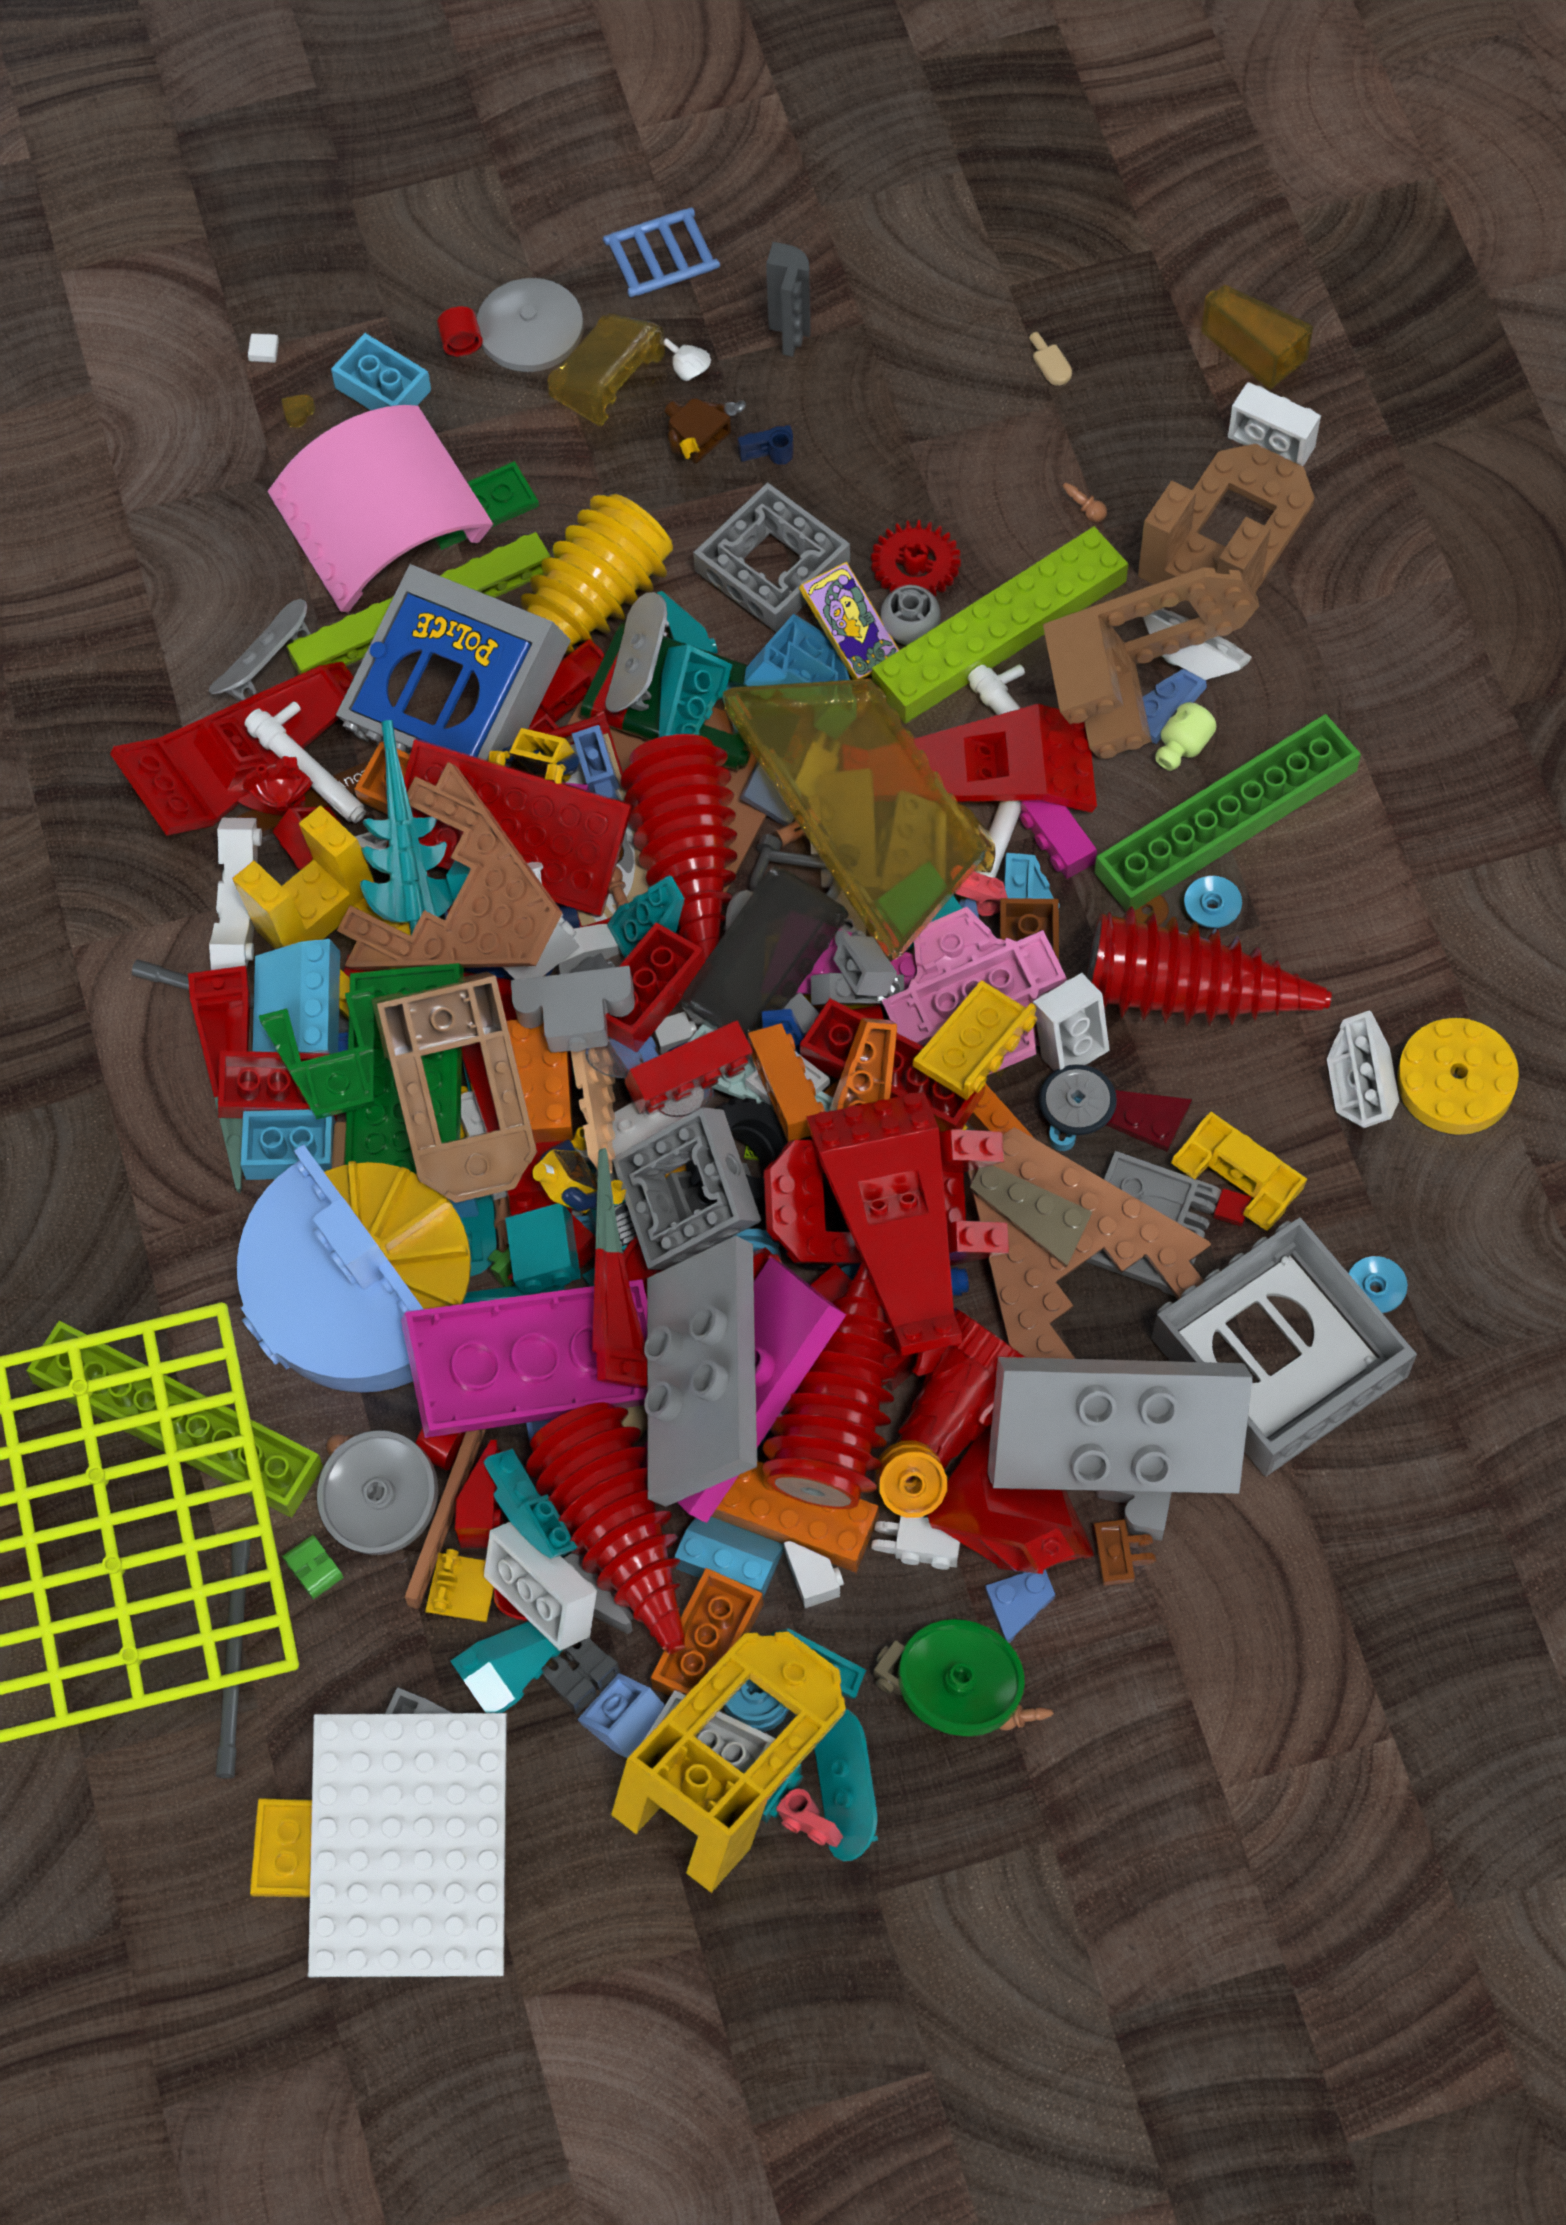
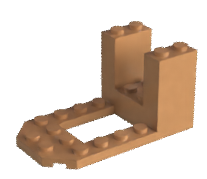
[1138,443,1315,602]
[1043,567,1259,760]
[371,971,537,1203]

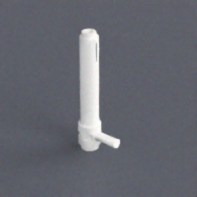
[968,664,1025,715]
[244,702,366,823]
[974,800,1023,878]

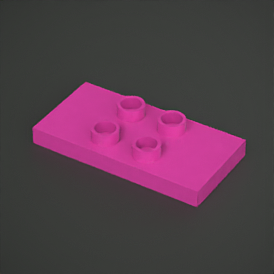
[640,1257,846,1523]
[401,1280,648,1438]

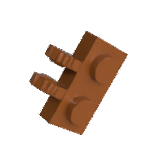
[1094,1519,1156,1586]

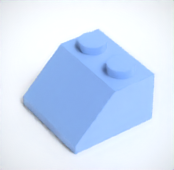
[577,1673,665,1758]

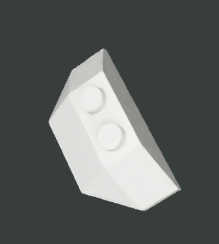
[1143,608,1252,680]
[1327,1011,1399,1128]

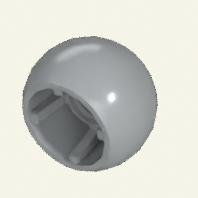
[880,585,941,646]

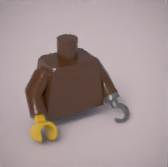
[664,398,746,464]

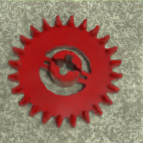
[870,520,961,597]

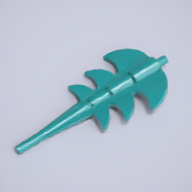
[360,720,453,935]

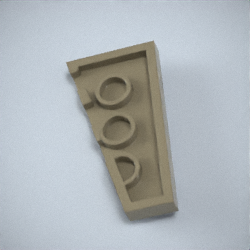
[969,1165,1092,1268]

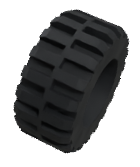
[685,1098,800,1215]

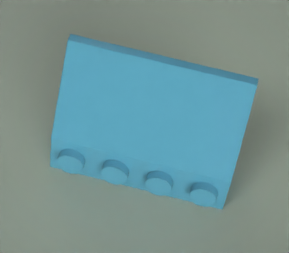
[252,939,340,1054]

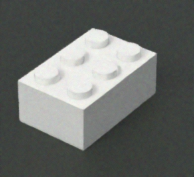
[1228,382,1321,466]
[1033,973,1110,1071]

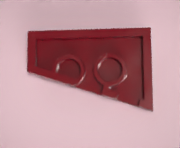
[1105,1090,1192,1152]

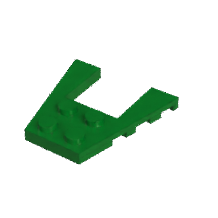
[259,986,375,1120]

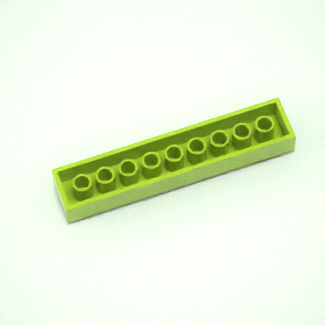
[872,526,1128,724]
[26,1321,323,1518]

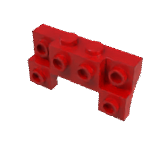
[528,639,605,733]

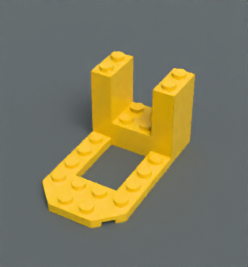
[232,805,411,1020]
[611,1632,846,1893]

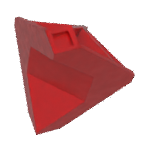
[927,1424,1094,1574]

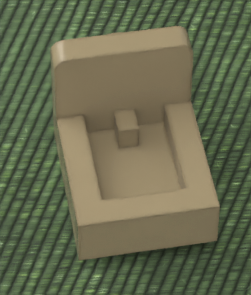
[874,1640,905,1696]

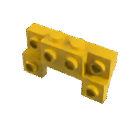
[1171,1112,1307,1231]

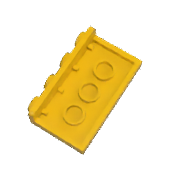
[913,980,1037,1100]

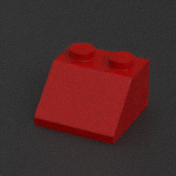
[272,807,343,870]

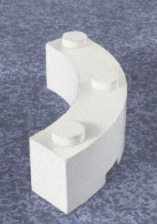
[209,818,262,970]

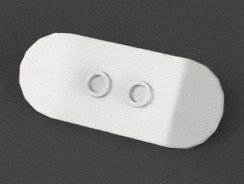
[575,1087,705,1160]

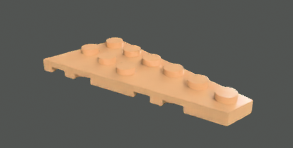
[571,1046,615,1173]

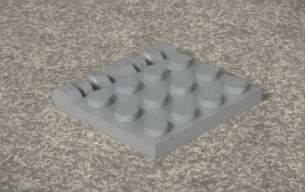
[1086,1151,1222,1296]

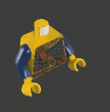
[489,728,579,784]
[533,1127,626,1214]

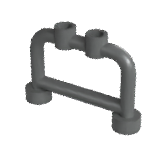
[749,834,861,914]

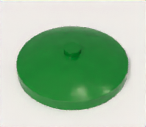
[898,1619,1025,1736]

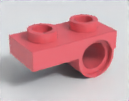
[950,866,1008,916]
[776,1789,843,1848]

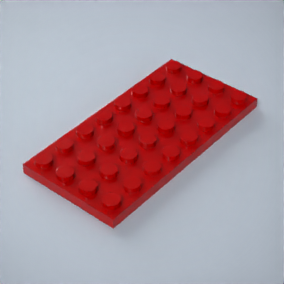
[386,739,633,916]

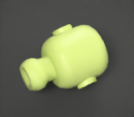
[1155,702,1217,771]

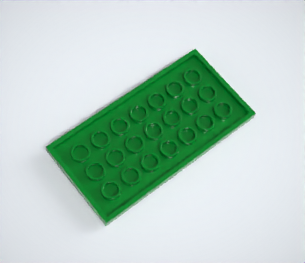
[345,963,464,1174]

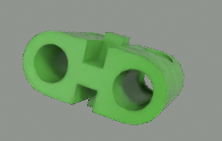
[282,1535,344,1600]

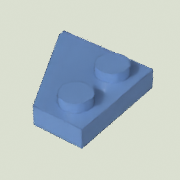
[985,1569,1055,1643]

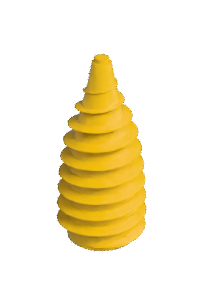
[509,494,673,691]

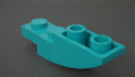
[483,1448,577,1559]

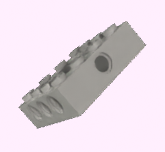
[693,482,850,633]
[612,1108,761,1270]

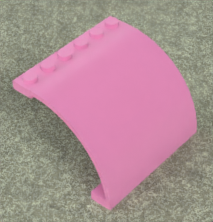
[267,405,493,612]

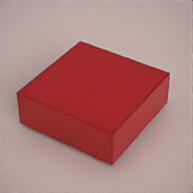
[1214,1188,1251,1227]

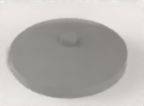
[477,278,583,372]
[317,1431,438,1555]

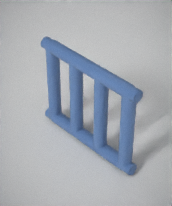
[603,207,720,298]

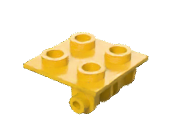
[425,1549,494,1623]

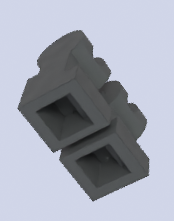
[541,1637,621,1715]

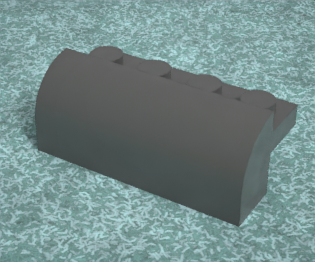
[766,242,811,357]

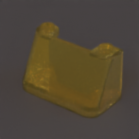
[547,313,665,427]

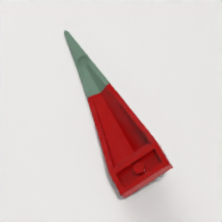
[188,966,251,1194]
[592,1148,648,1389]

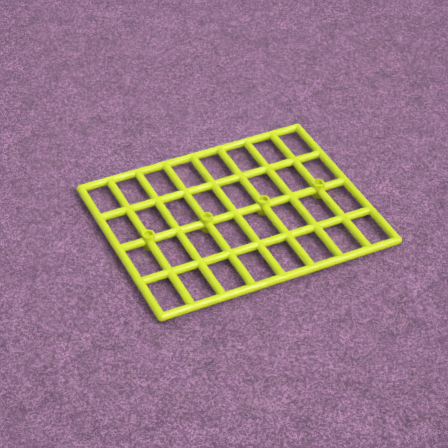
[0,1302,299,1743]

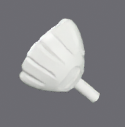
[662,338,711,381]

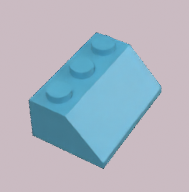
[674,1517,784,1598]

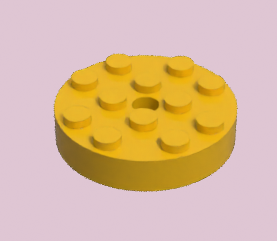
[1397,1018,1519,1134]

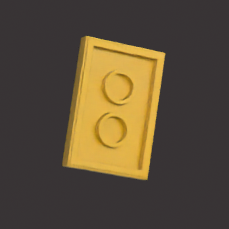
[250,1799,312,1897]

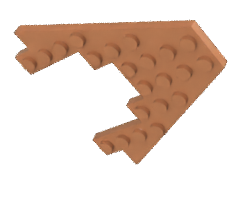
[337,762,562,970]

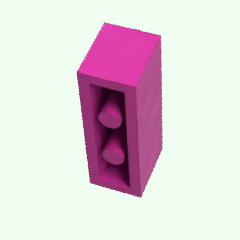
[1019,800,1097,879]

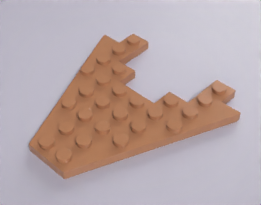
[967,1127,1211,1359]

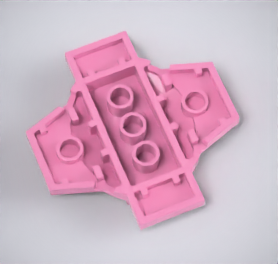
[881,907,1067,1075]

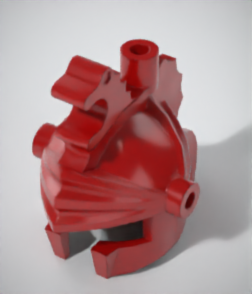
[238,756,313,815]

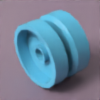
[723,1679,789,1732]

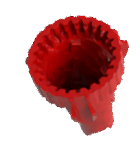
[895,1307,1026,1481]

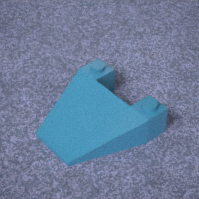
[744,613,857,741]

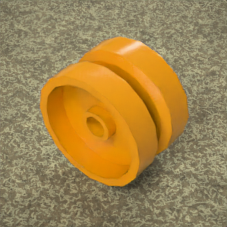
[875,1441,947,1518]

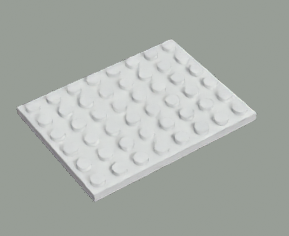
[308,1713,507,1977]

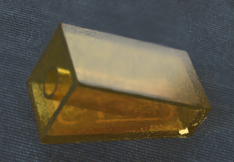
[1201,284,1313,390]

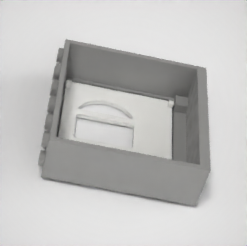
[1151,1217,1417,1477]

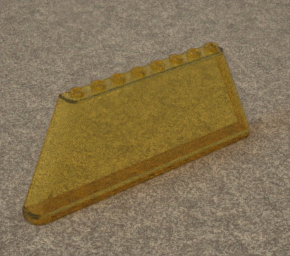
[723,679,987,961]

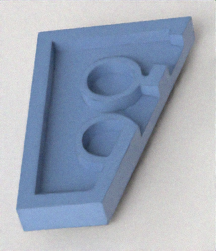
[1143,668,1207,744]

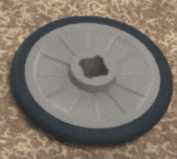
[1039,1064,1117,1135]

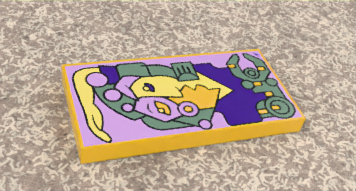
[799,562,899,683]

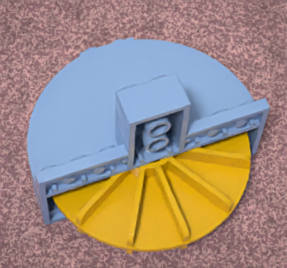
[237,1144,471,1393]

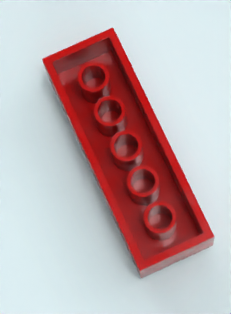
[800,998,985,1133]

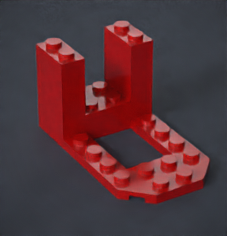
[764,1129,1009,1266]

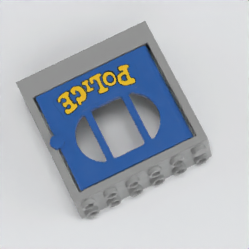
[336,564,571,767]

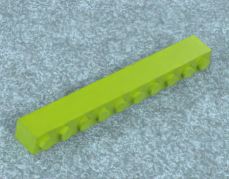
[287,532,551,675]

